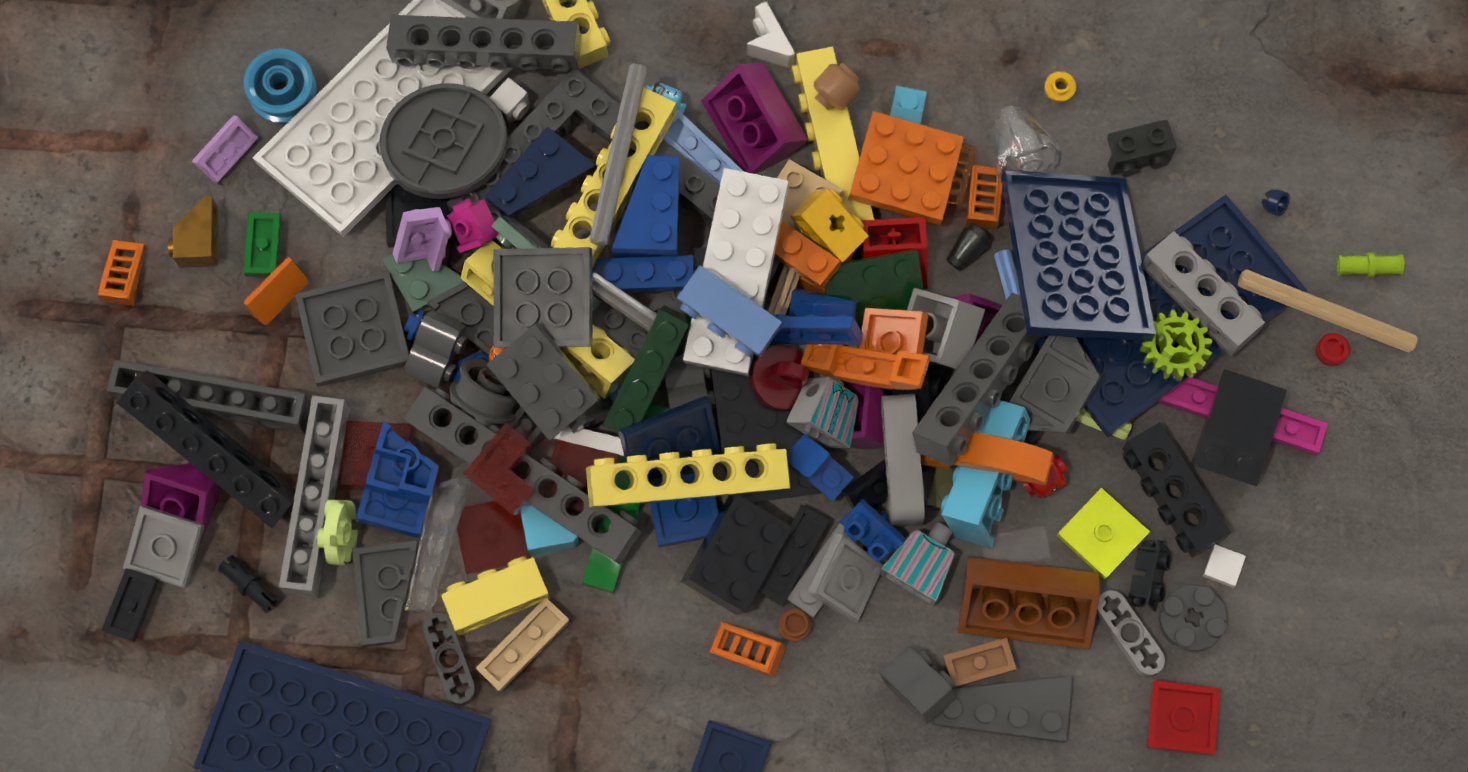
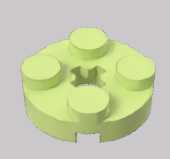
[317,500,358,566]

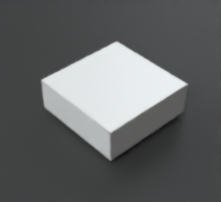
[1202,545,1246,588]

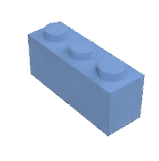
[677,265,783,358]

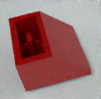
[860,217,928,290]

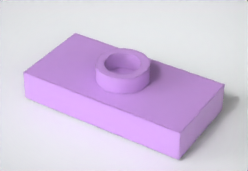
[192,115,258,184]

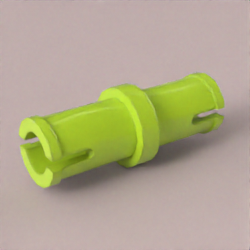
[1336,252,1405,278]

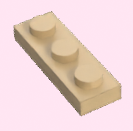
[476,598,570,693]

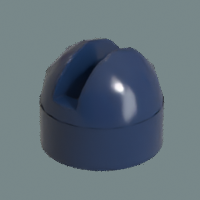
[1262,189,1289,216]

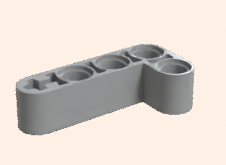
[881,394,925,527]

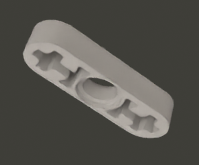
[1096,590,1165,677]

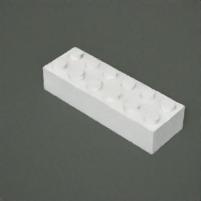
[683,168,789,377]

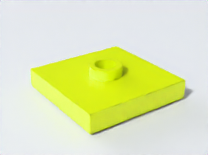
[1056,488,1150,580]

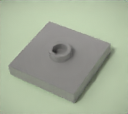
[123,505,205,588]
[807,534,884,623]

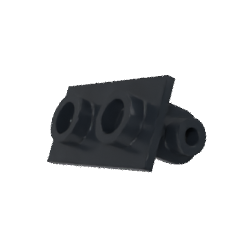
[1128,540,1171,612]

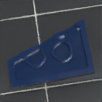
[485,126,596,219]

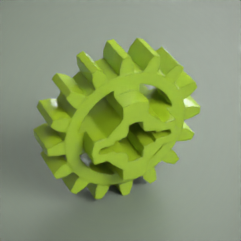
[1140,310,1212,381]

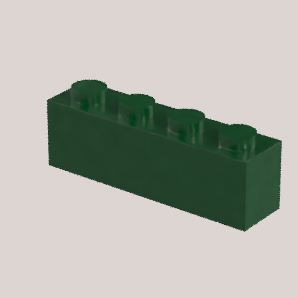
[602,305,692,434]

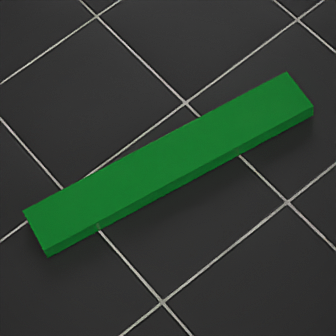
[582,403,670,594]

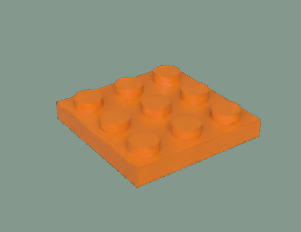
[848,111,964,225]

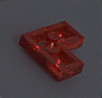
[463,423,536,516]

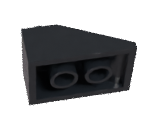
[1192,369,1287,486]

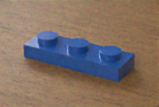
[596,255,694,292]
[770,314,863,345]

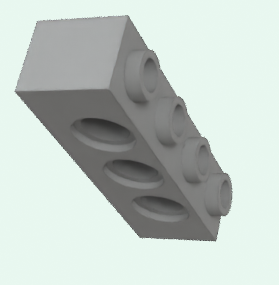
[1142,231,1265,357]

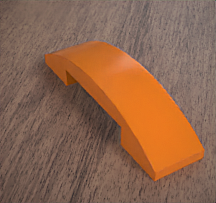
[800,344,930,390]
[920,433,1054,485]

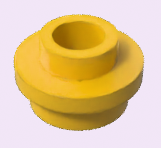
[1044,72,1076,102]

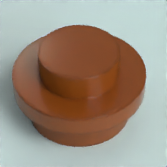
[778,608,811,642]

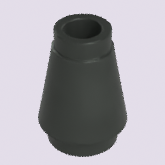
[946,223,991,271]

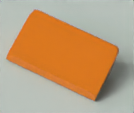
[243,257,309,326]

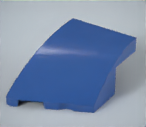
[355,422,439,539]

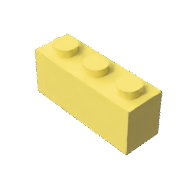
[441,556,550,637]

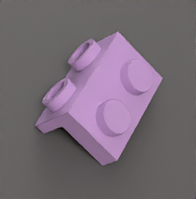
[392,207,452,272]

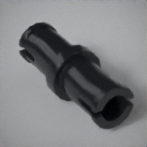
[218,555,280,613]

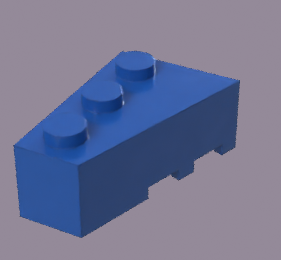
[611,155,680,258]

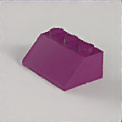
[701,62,808,174]

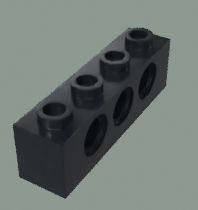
[1122,422,1231,558]

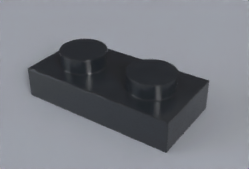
[101,568,159,642]

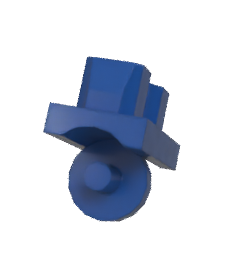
[840,499,906,562]

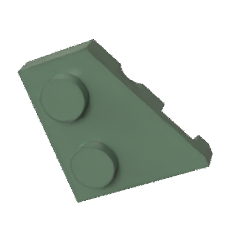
[382,254,464,314]

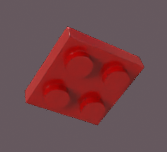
[1146,680,1220,756]

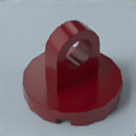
[749,345,814,411]

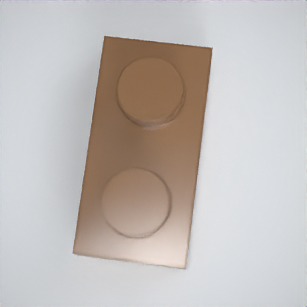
[942,637,1017,689]

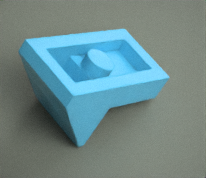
[890,86,927,124]

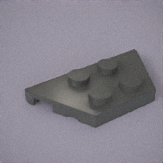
[1009,336,1102,433]

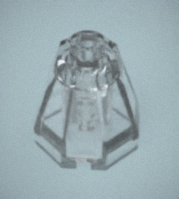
[995,106,1061,183]

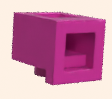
[447,198,499,253]

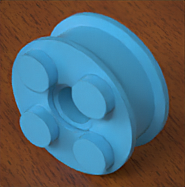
[244,49,317,123]

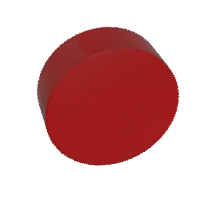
[1315,333,1350,367]

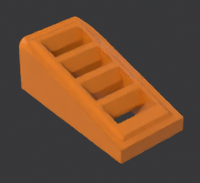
[965,165,1004,230]
[98,240,145,306]
[709,621,786,678]

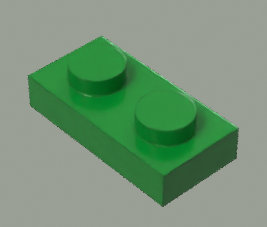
[243,212,282,277]

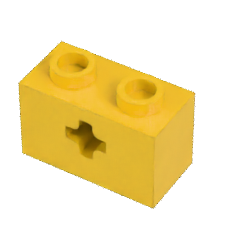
[790,189,868,263]

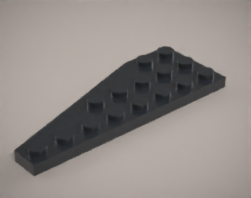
[694,247,821,503]

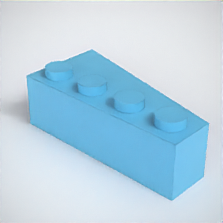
[941,401,1031,549]

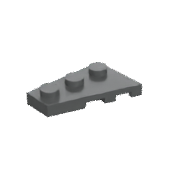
[427,282,494,356]

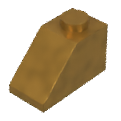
[168,196,218,268]

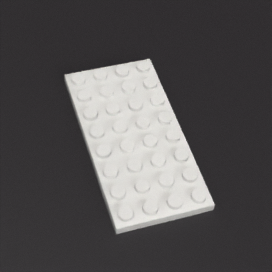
[253,0,512,237]

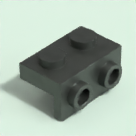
[1107,119,1177,176]

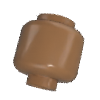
[814,63,860,110]

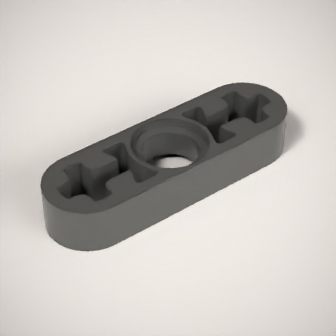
[423,612,476,706]

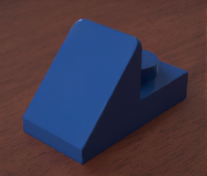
[789,288,857,318]
[787,434,854,502]

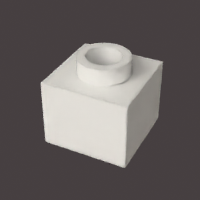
[490,77,530,126]

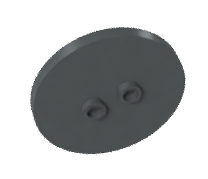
[380,83,508,199]

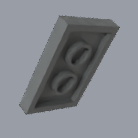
[487,322,601,441]

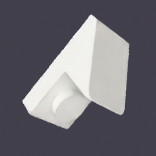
[747,2,795,68]

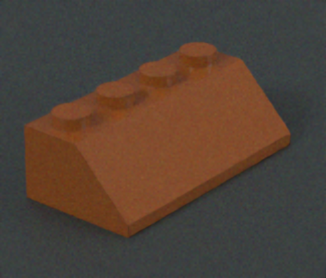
[958,556,1100,649]

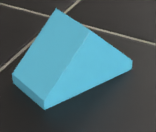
[520,500,579,557]

